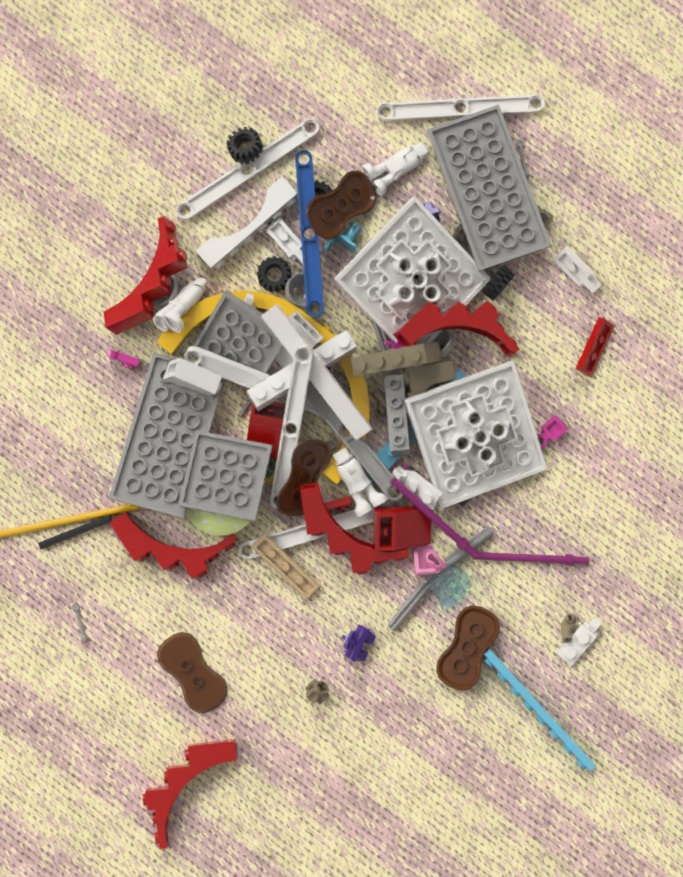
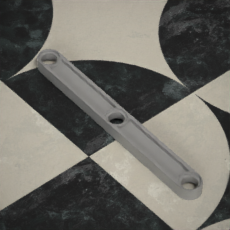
[306,380,403,501]

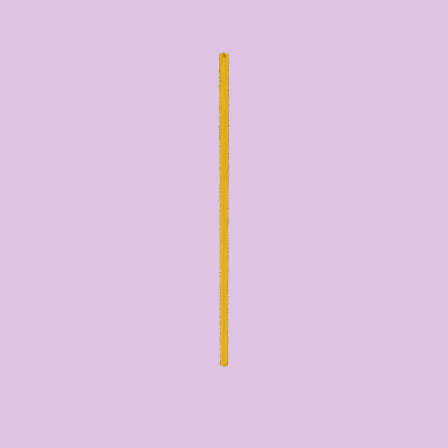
[0,474,274,538]

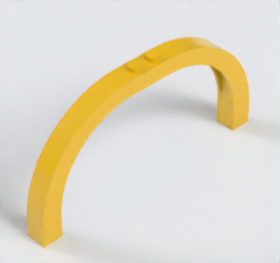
[156,291,370,485]

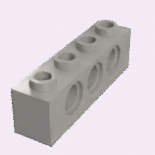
[384,374,412,456]

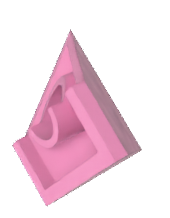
[413,543,452,575]

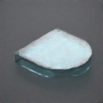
[426,566,470,610]

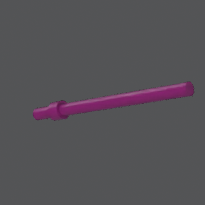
[390,477,479,559]
[475,552,589,566]

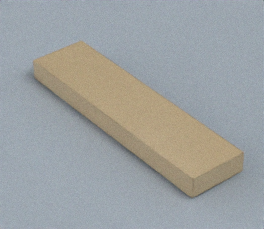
[251,533,320,600]

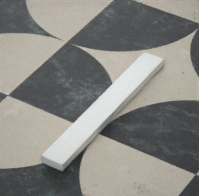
[261,304,372,440]

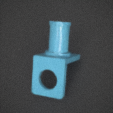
[322,223,362,254]

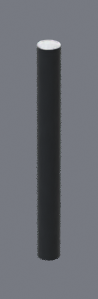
[38,515,112,550]

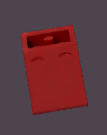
[247,401,289,462]
[373,506,431,551]

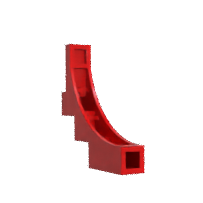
[103,216,188,335]
[393,301,520,357]
[300,482,409,574]
[109,512,238,580]
[143,739,238,849]

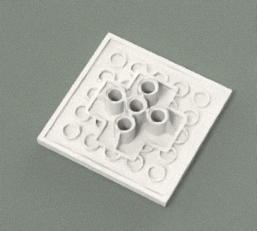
[334,196,491,345]
[404,360,547,509]

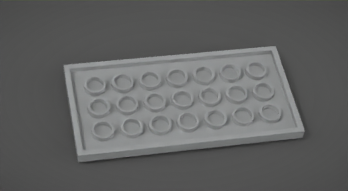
[427,104,552,272]
[109,353,226,519]

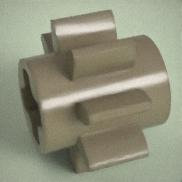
[305,679,330,705]

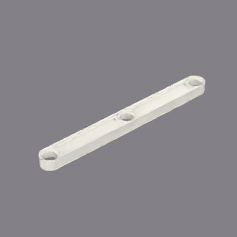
[377,94,545,122]
[177,119,319,221]
[270,345,313,510]
[184,346,322,417]
[239,499,403,559]

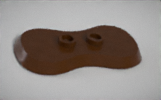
[306,170,377,239]
[276,439,332,516]
[436,605,500,690]
[157,632,228,713]

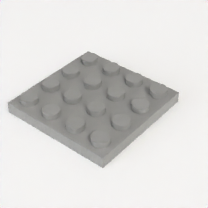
[190,290,283,391]
[179,430,272,522]

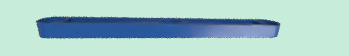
[295,150,324,319]

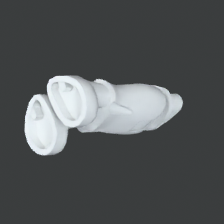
[362,142,429,196]
[153,278,208,333]
[333,447,389,517]

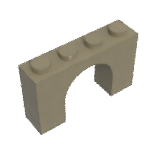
[351,342,442,376]
[403,360,456,442]

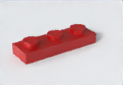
[575,317,614,377]

